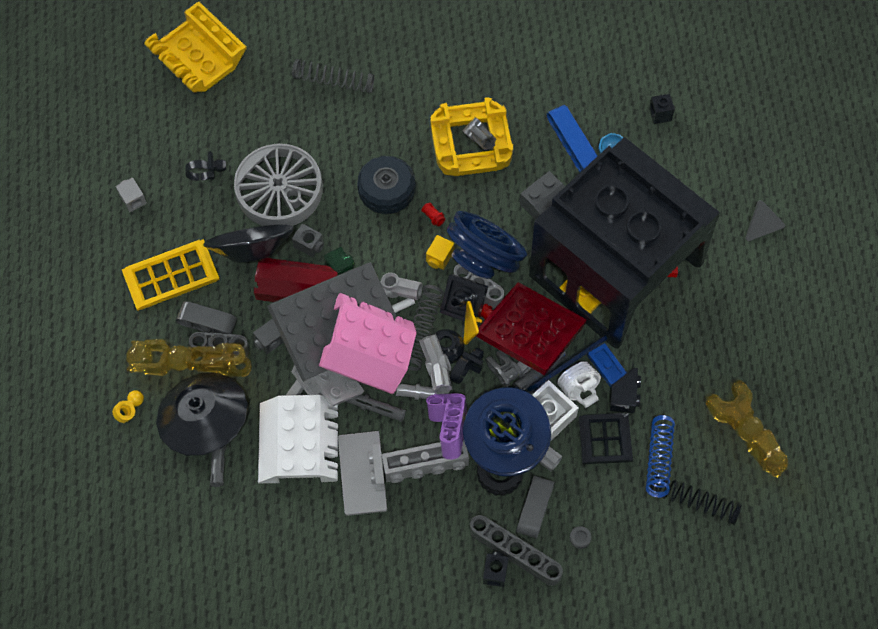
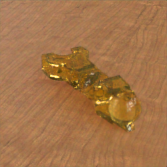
[126,339,252,377]

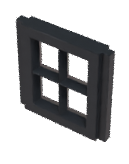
[578,413,633,464]

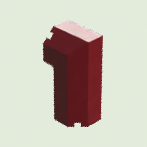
[254,258,338,302]

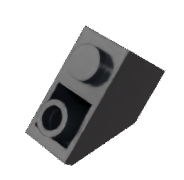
[609,368,641,413]

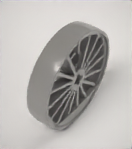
[234,144,323,226]

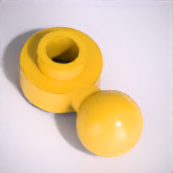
[113,390,144,423]

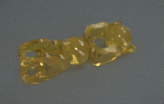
[706,380,788,478]

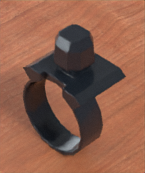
[185,151,226,181]
[450,348,484,385]

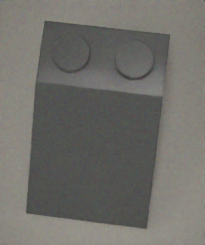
[520,171,565,220]

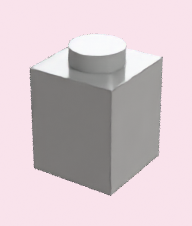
[116,178,147,213]

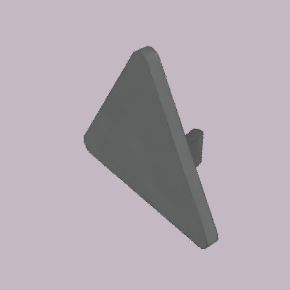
[745,200,785,241]

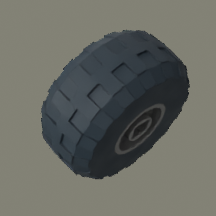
[357,156,416,214]

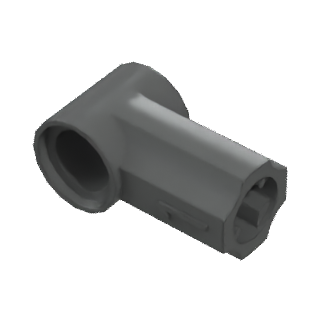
[462,117,496,150]

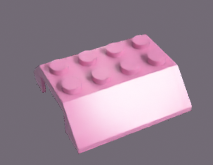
[319,293,416,394]

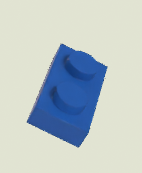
[587,343,627,388]

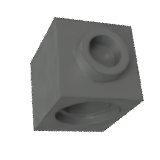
[292,223,324,257]
[253,319,284,354]

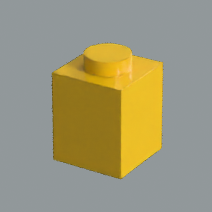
[426,235,455,270]

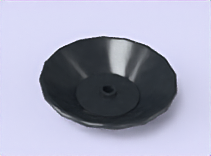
[203,224,294,263]
[156,373,248,456]

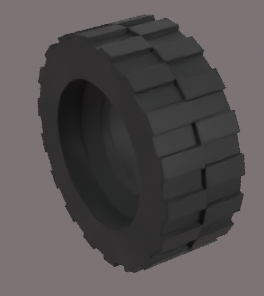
[477,465,523,496]

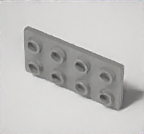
[291,365,364,407]
[338,431,387,516]

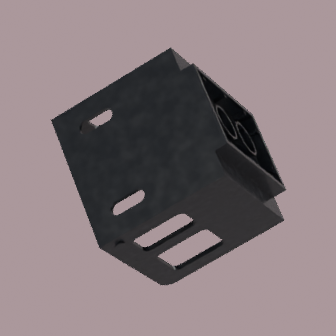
[529,137,720,349]

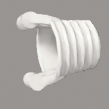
[557,362,601,408]

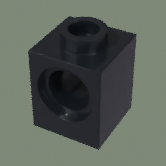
[649,94,675,124]
[483,552,509,587]

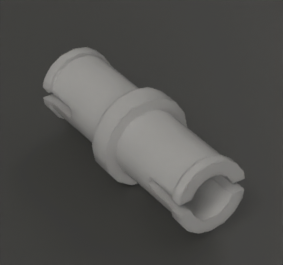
[396,384,435,400]

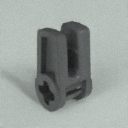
[485,350,523,387]

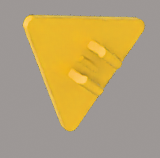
[463,301,482,345]

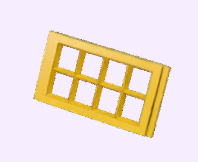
[122,239,220,311]

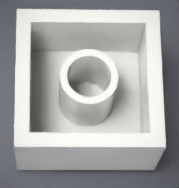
[532,380,579,440]

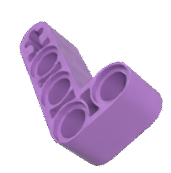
[426,393,467,460]

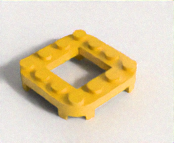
[431,98,513,176]

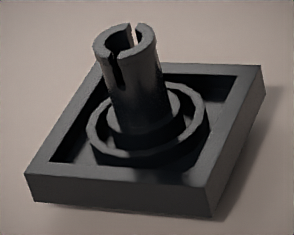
[439,274,488,325]

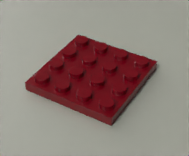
[476,282,586,376]

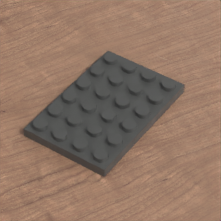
[267,262,397,382]

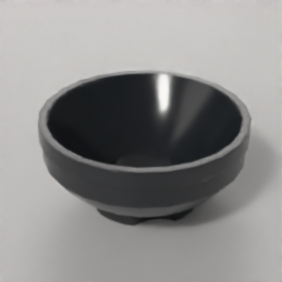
[434,329,465,364]

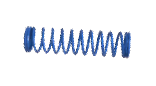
[646,415,675,497]

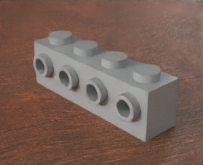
[381,440,469,483]

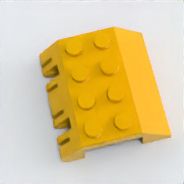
[145,2,246,92]

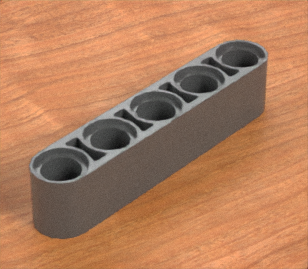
[470,515,563,586]

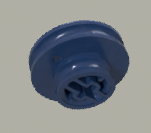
[447,211,527,279]
[463,388,551,477]

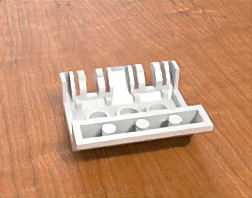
[258,395,338,483]

